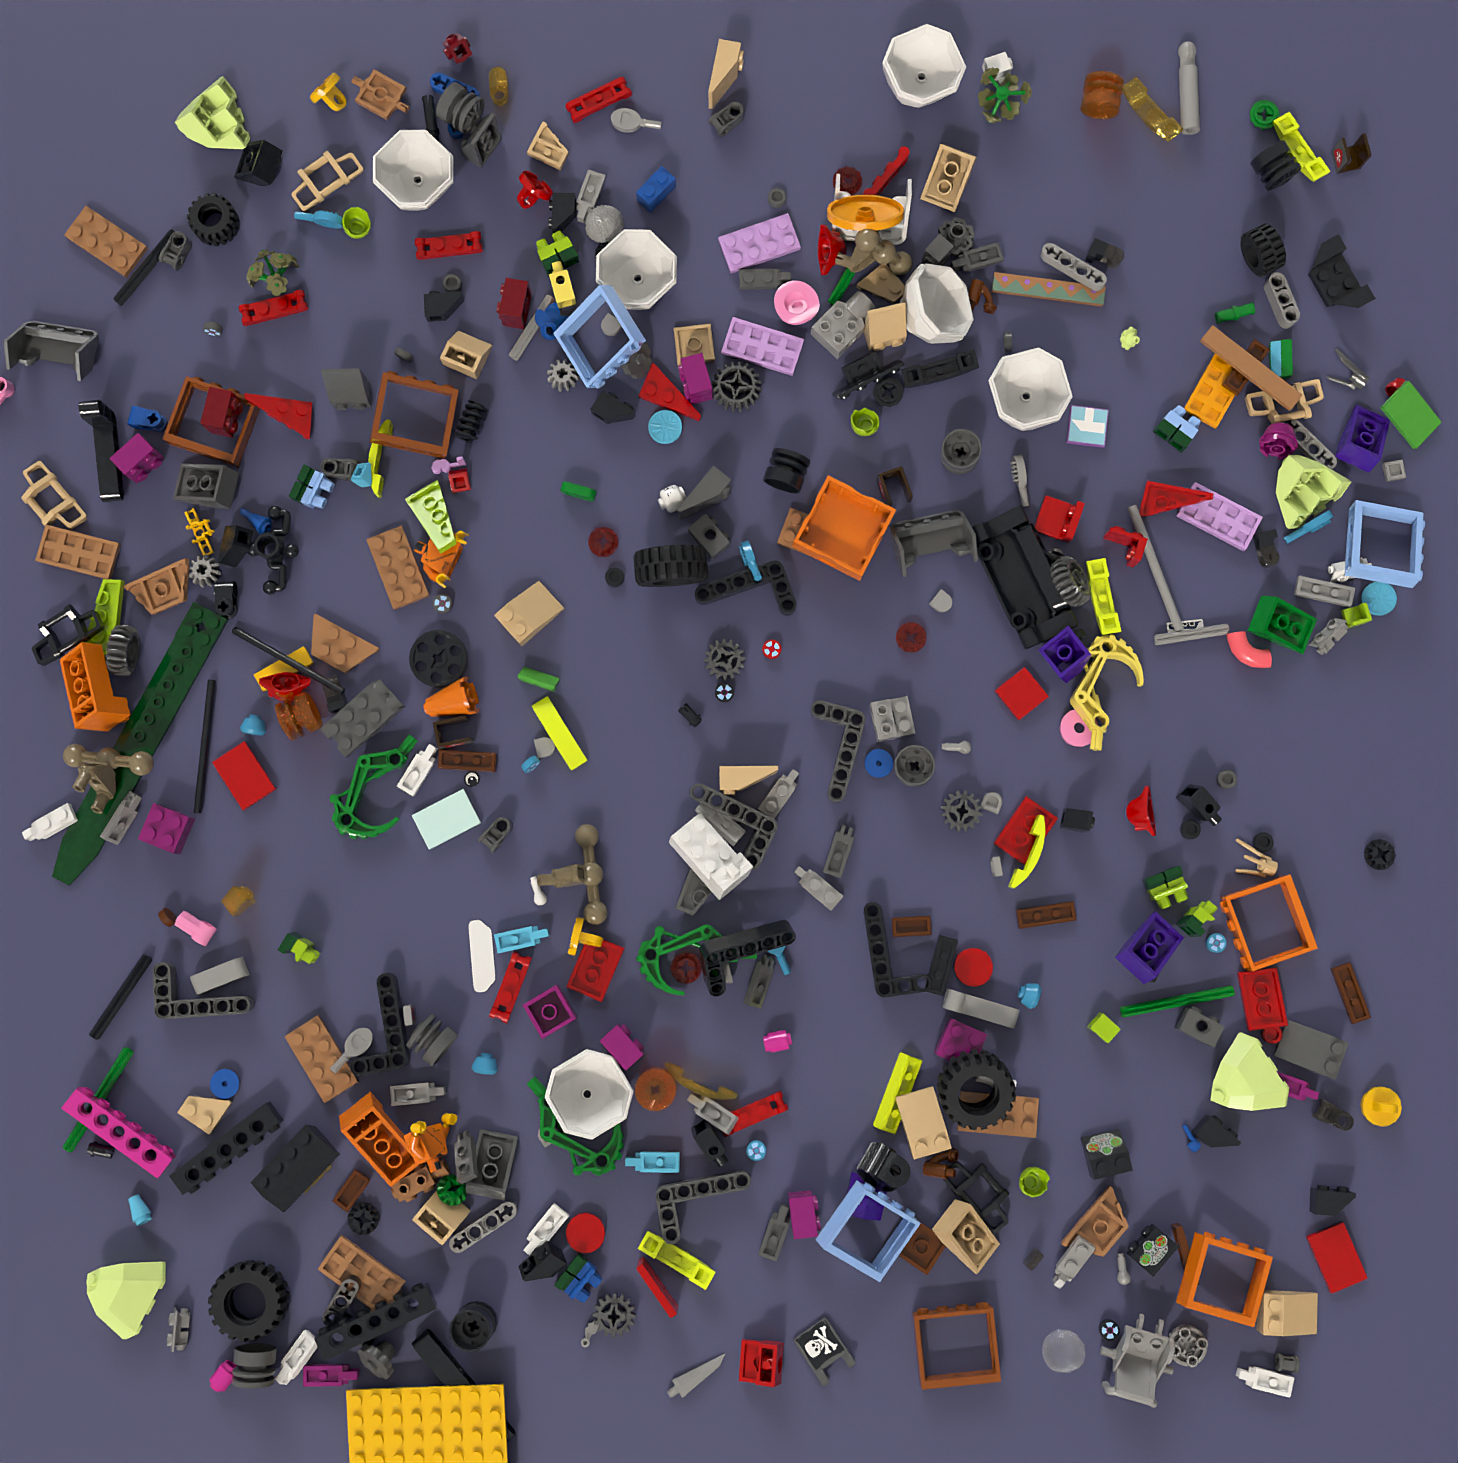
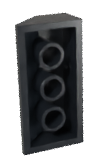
[250,1124,340,1212]

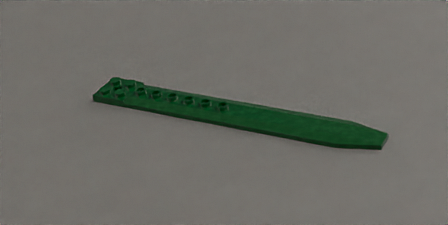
[52,602,229,886]

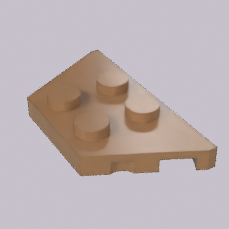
[124,558,189,615]
[311,614,380,673]
[1060,1185,1129,1257]

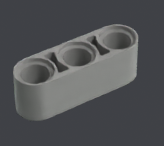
[1264,272,1300,329]
[190,956,250,995]

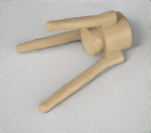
[1235,838,1278,878]

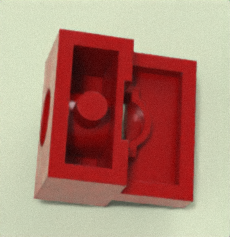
[739,1339,784,1387]

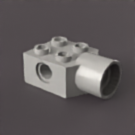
[811,291,876,360]

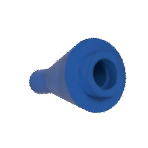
[239,508,272,535]

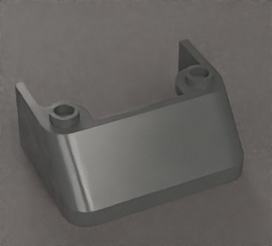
[3,321,98,381]
[890,510,978,577]

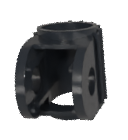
[856,1142,910,1192]

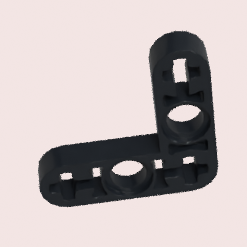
[322,1275,376,1347]

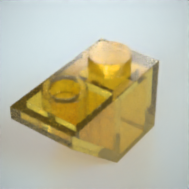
[221,886,256,916]

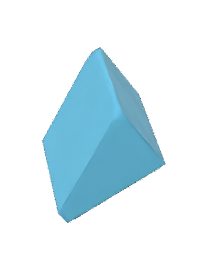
[351,462,372,487]

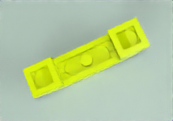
[1273,112,1330,182]
[368,419,394,498]
[1086,558,1121,635]
[532,696,588,771]
[1008,815,1045,888]
[638,1231,716,1290]

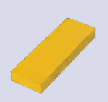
[254,646,314,692]

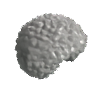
[585,205,624,243]

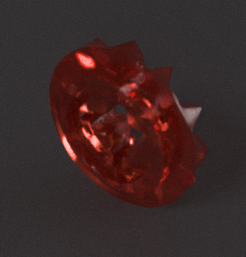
[833,166,862,195]
[588,526,619,557]
[896,622,926,653]
[671,952,702,984]

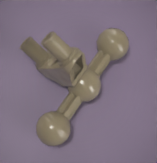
[835,229,913,275]
[62,743,154,814]
[537,824,608,925]

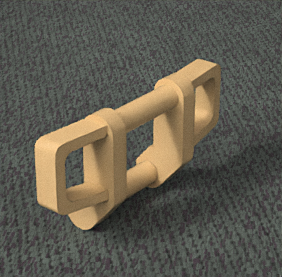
[292,151,364,212]
[1245,379,1324,424]
[21,461,87,530]

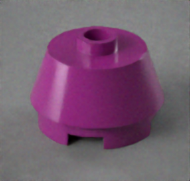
[1259,423,1298,460]

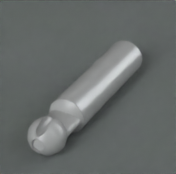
[1178,41,1200,135]

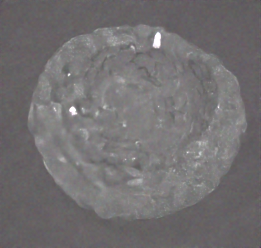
[1042,1329,1086,1373]

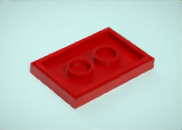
[212,741,276,810]
[993,796,1058,865]
[566,933,625,1002]
[1237,967,1288,1031]
[1306,1221,1368,1294]
[636,1257,678,1318]

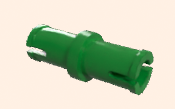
[1215,302,1255,324]

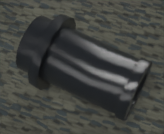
[678,703,702,727]
[87,1141,115,1159]

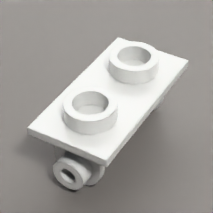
[1328,557,1372,583]

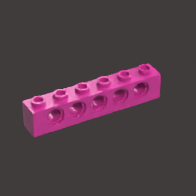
[61,1086,176,1179]

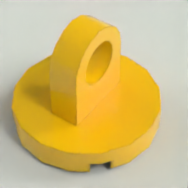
[310,73,346,111]
[568,917,603,956]
[1360,1086,1402,1126]

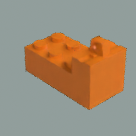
[60,642,131,732]
[339,1091,418,1187]

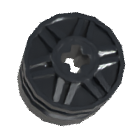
[1250,140,1302,191]
[763,448,811,494]
[449,1301,497,1352]

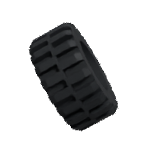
[633,544,708,587]
[937,1049,1016,1130]
[208,1260,290,1342]

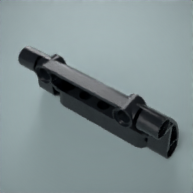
[972,505,1079,650]

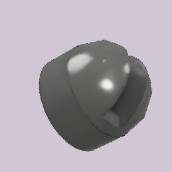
[1048,547,1064,563]

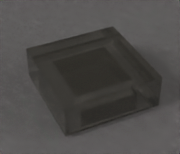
[1023,1247,1044,1271]

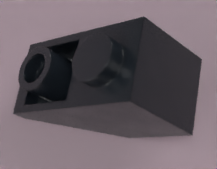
[548,193,576,233]
[424,290,464,322]
[590,391,635,424]
[217,525,253,568]
[1060,808,1095,833]
[1191,1114,1241,1148]
[1309,1185,1356,1216]
[518,1240,567,1282]

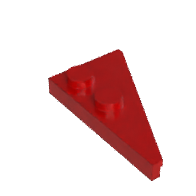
[639,363,701,422]
[244,393,312,439]
[1139,481,1214,518]

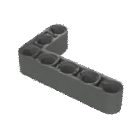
[810,700,865,803]
[689,784,778,870]
[153,962,255,1019]
[656,1169,751,1244]

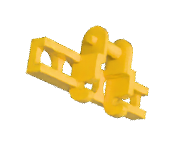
[184,508,215,556]

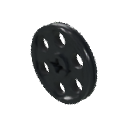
[409,630,468,688]

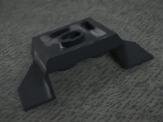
[1308,234,1376,308]

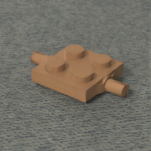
[352,69,410,121]

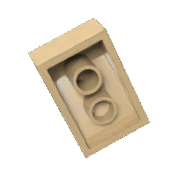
[708,39,744,109]
[920,144,978,212]
[864,302,907,351]
[494,581,564,646]
[720,766,778,796]
[895,1086,952,1159]
[932,1199,1000,1274]
[1256,1290,1318,1336]

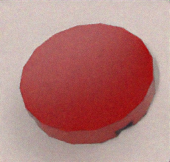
[954,948,993,987]
[566,1212,605,1253]

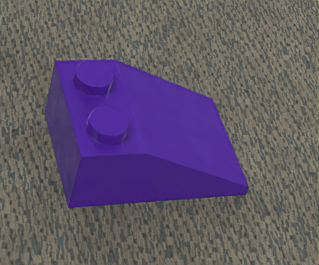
[1335,404,1390,473]
[1115,911,1184,984]

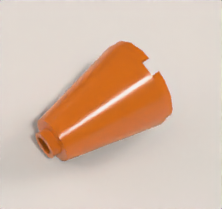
[423,677,479,717]

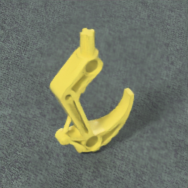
[1070,634,1144,751]

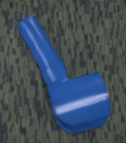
[1182,1124,1201,1153]

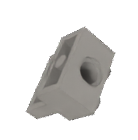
[869,696,916,742]

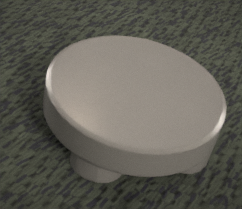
[1168,1324,1208,1367]

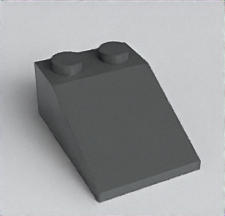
[460,113,502,168]
[321,368,371,411]
[173,463,239,509]
[677,466,732,520]
[1273,1020,1349,1080]
[466,1129,518,1201]

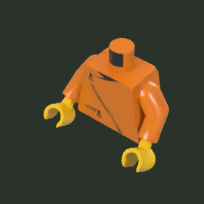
[414,531,469,588]
[403,1113,457,1173]

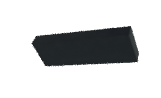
[925,935,958,996]

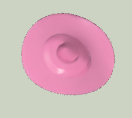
[774,281,820,325]

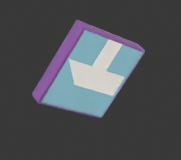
[1066,405,1109,448]

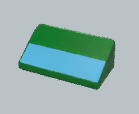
[1269,339,1293,379]

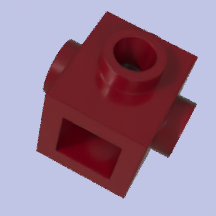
[442,33,473,64]

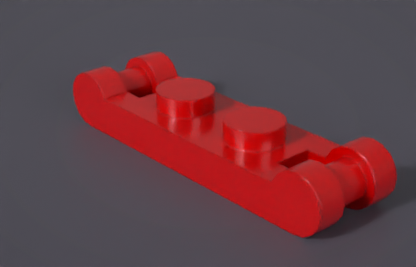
[565,77,633,123]
[863,146,910,196]
[414,231,483,260]
[238,290,308,326]
[489,951,532,1024]
[722,1091,789,1137]

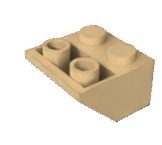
[440,331,493,379]
[412,1191,471,1245]

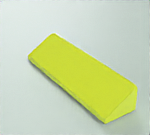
[873,1052,922,1134]

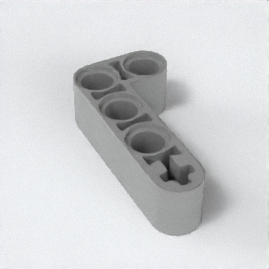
[942,988,1020,1029]

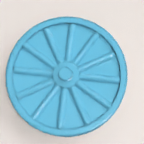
[648,410,682,444]
[1361,582,1397,616]

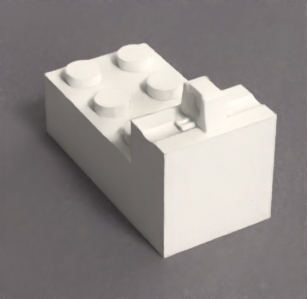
[669,813,753,900]

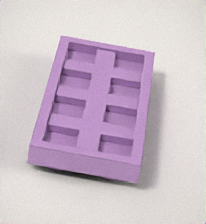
[718,213,801,274]
[721,317,804,376]
[1177,482,1263,551]

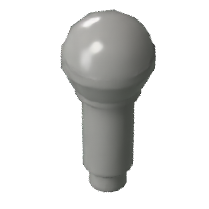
[942,741,971,754]
[1117,1253,1131,1285]

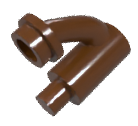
[968,279,997,314]
[923,1147,959,1179]

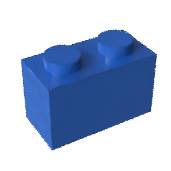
[636,166,676,213]

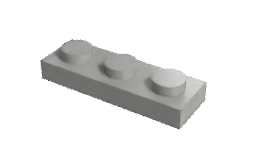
[1294,576,1355,607]

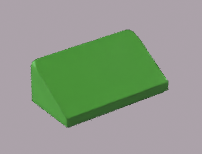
[518,667,559,692]

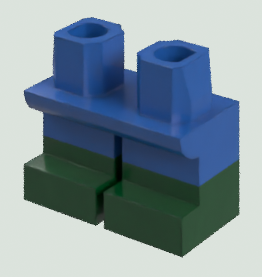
[554,1252,603,1303]

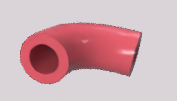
[1227,631,1272,668]

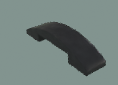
[901,349,979,388]

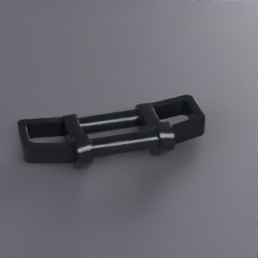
[32,604,104,666]
[943,1161,1009,1234]

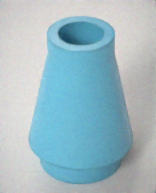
[128,1194,152,1226]

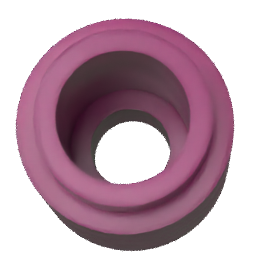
[763,1030,792,1053]
[209,1360,238,1392]

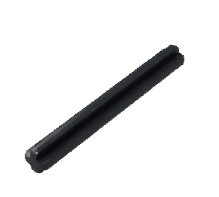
[113,229,175,306]
[89,954,152,1040]

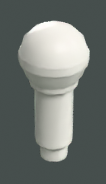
[530,876,547,905]

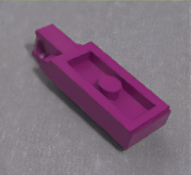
[1276,1071,1319,1101]
[303,1364,360,1387]

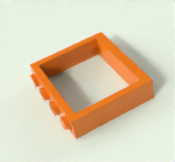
[1220,874,1318,971]
[1176,1232,1273,1327]

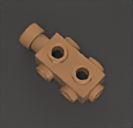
[391,1159,450,1202]

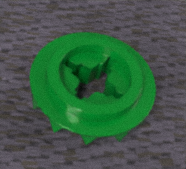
[1249,100,1280,130]
[437,1174,467,1206]

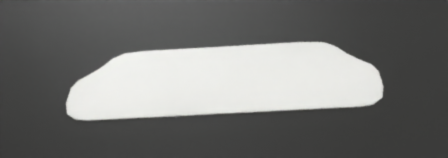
[469,920,495,992]

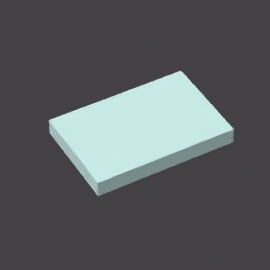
[412,789,481,850]

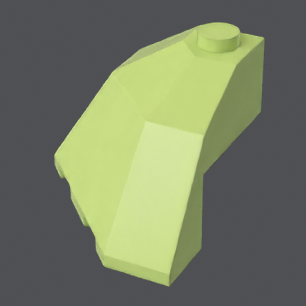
[175,76,250,149]
[1276,455,1351,529]
[1211,1032,1289,1111]
[86,1262,166,1339]

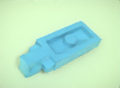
[494,926,550,953]
[625,1151,680,1173]

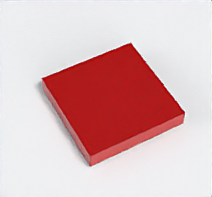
[995,667,1049,721]

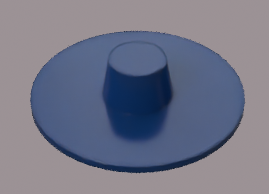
[864,749,893,778]
[210,1069,239,1099]

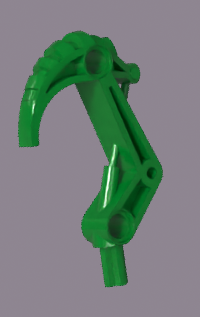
[329,734,418,840]
[636,924,757,995]
[527,1076,624,1176]

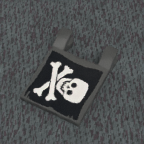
[793,1317,855,1386]

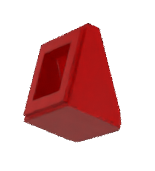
[448,468,471,493]

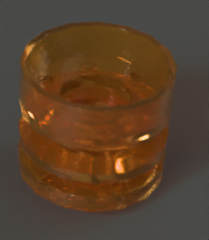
[1080,71,1124,119]
[275,691,323,741]
[635,1067,677,1111]

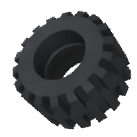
[187,193,240,246]
[1240,223,1286,277]

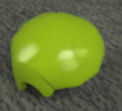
[342,207,371,239]
[851,408,880,436]
[1019,1166,1050,1197]

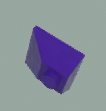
[1038,626,1092,683]
[846,1172,887,1221]

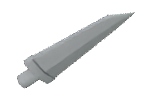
[667,1353,726,1398]

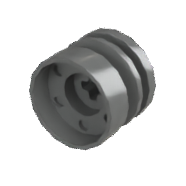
[436,82,485,134]
[940,429,982,475]
[894,745,935,787]
[406,1014,459,1067]
[232,1343,277,1389]

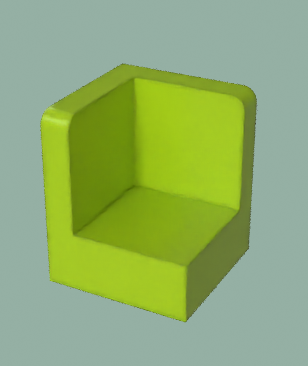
[1341,603,1372,628]
[1087,1012,1121,1043]

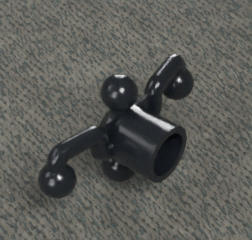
[247,505,299,595]

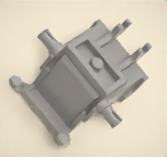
[1100,1313,1175,1408]

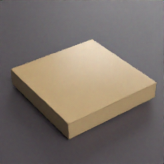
[674,324,715,365]

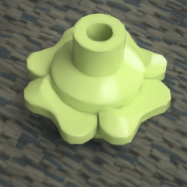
[1120,327,1140,350]

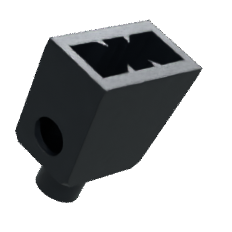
[1176,784,1222,826]
[691,1119,728,1167]

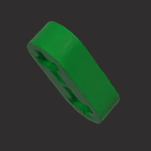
[560,482,597,502]

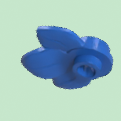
[535,302,569,340]

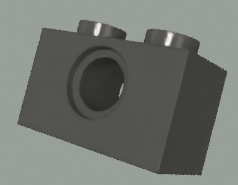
[921,234,954,266]
[688,514,730,561]
[1175,1006,1225,1048]

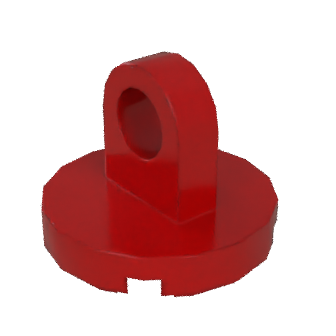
[517,170,553,209]

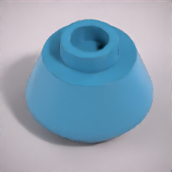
[240,714,267,736]
[1017,983,1042,1009]
[471,1053,498,1075]

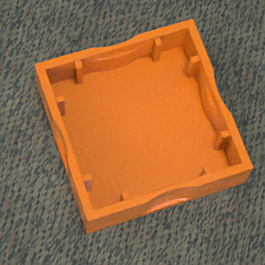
[792,475,896,581]

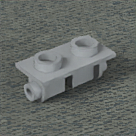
[1309,618,1348,655]
[167,1307,190,1352]

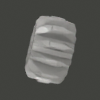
[547,359,579,392]
[189,555,221,588]

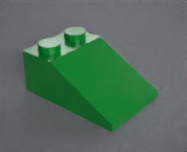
[1247,595,1317,654]

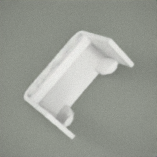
[832,174,912,245]

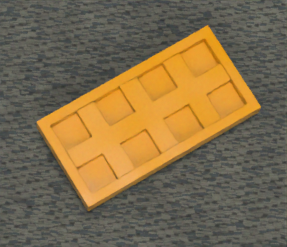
[1184,354,1235,429]

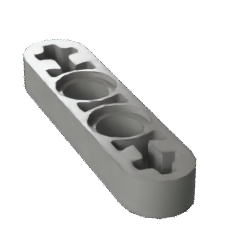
[1040,243,1107,291]
[1280,419,1337,470]
[449,1200,518,1253]

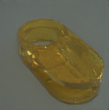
[489,67,509,106]

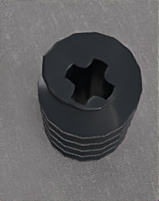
[454,400,489,443]

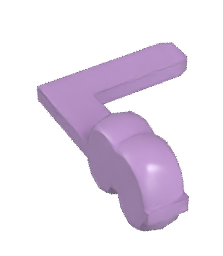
[431,457,467,474]

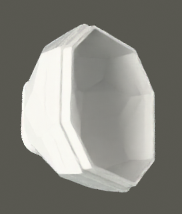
[882,24,966,108]
[373,130,453,211]
[596,229,677,310]
[900,264,974,344]
[988,347,1073,431]
[545,1049,633,1140]

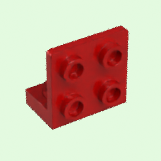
[1035,496,1085,543]
[1103,526,1148,568]

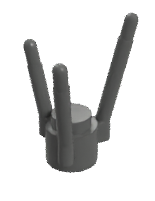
[1327,348,1370,390]

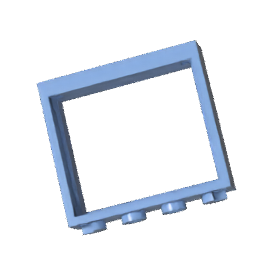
[554,285,646,389]
[1344,500,1425,588]
[815,1181,921,1282]

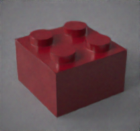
[496,277,532,330]
[200,387,243,438]

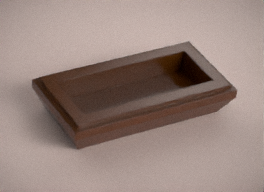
[892,916,932,937]
[332,1168,371,1213]

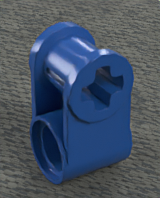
[127,406,167,432]

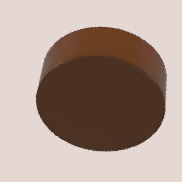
[158,907,176,927]

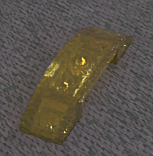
[1121,77,1184,142]
[664,1061,738,1099]

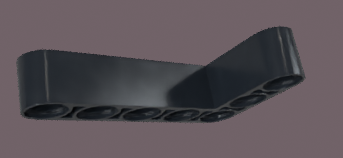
[78,399,124,503]
[695,560,796,616]
[864,902,933,998]
[699,920,796,997]
[350,973,410,1076]

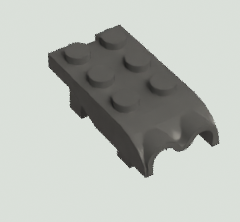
[320,679,405,758]

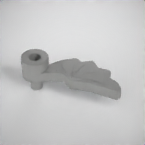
[580,1319,605,1347]

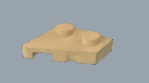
[527,121,569,171]
[856,264,905,304]
[177,1095,233,1135]

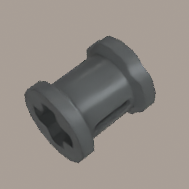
[1274,1353,1300,1373]

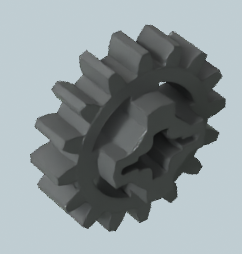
[704,639,745,681]
[941,790,983,832]
[593,1292,636,1338]

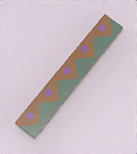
[991,272,1106,307]

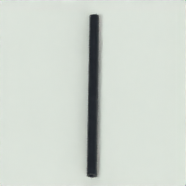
[232,627,346,695]
[193,679,216,813]

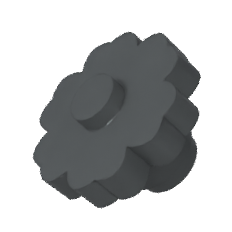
[938,218,975,257]
[621,343,652,379]
[358,1341,395,1380]

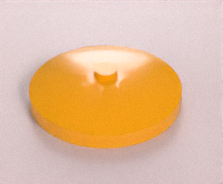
[827,195,904,231]

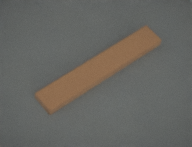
[1200,325,1302,411]

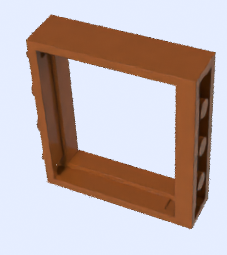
[369,371,458,459]
[162,376,260,468]
[912,1302,1001,1390]

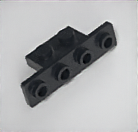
[832,351,904,400]

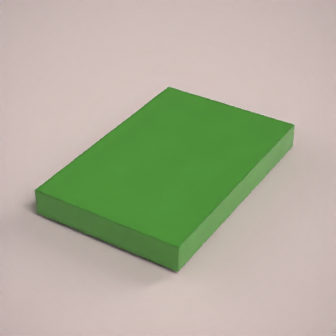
[1380,381,1441,449]

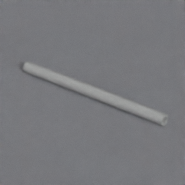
[1127,505,1184,632]

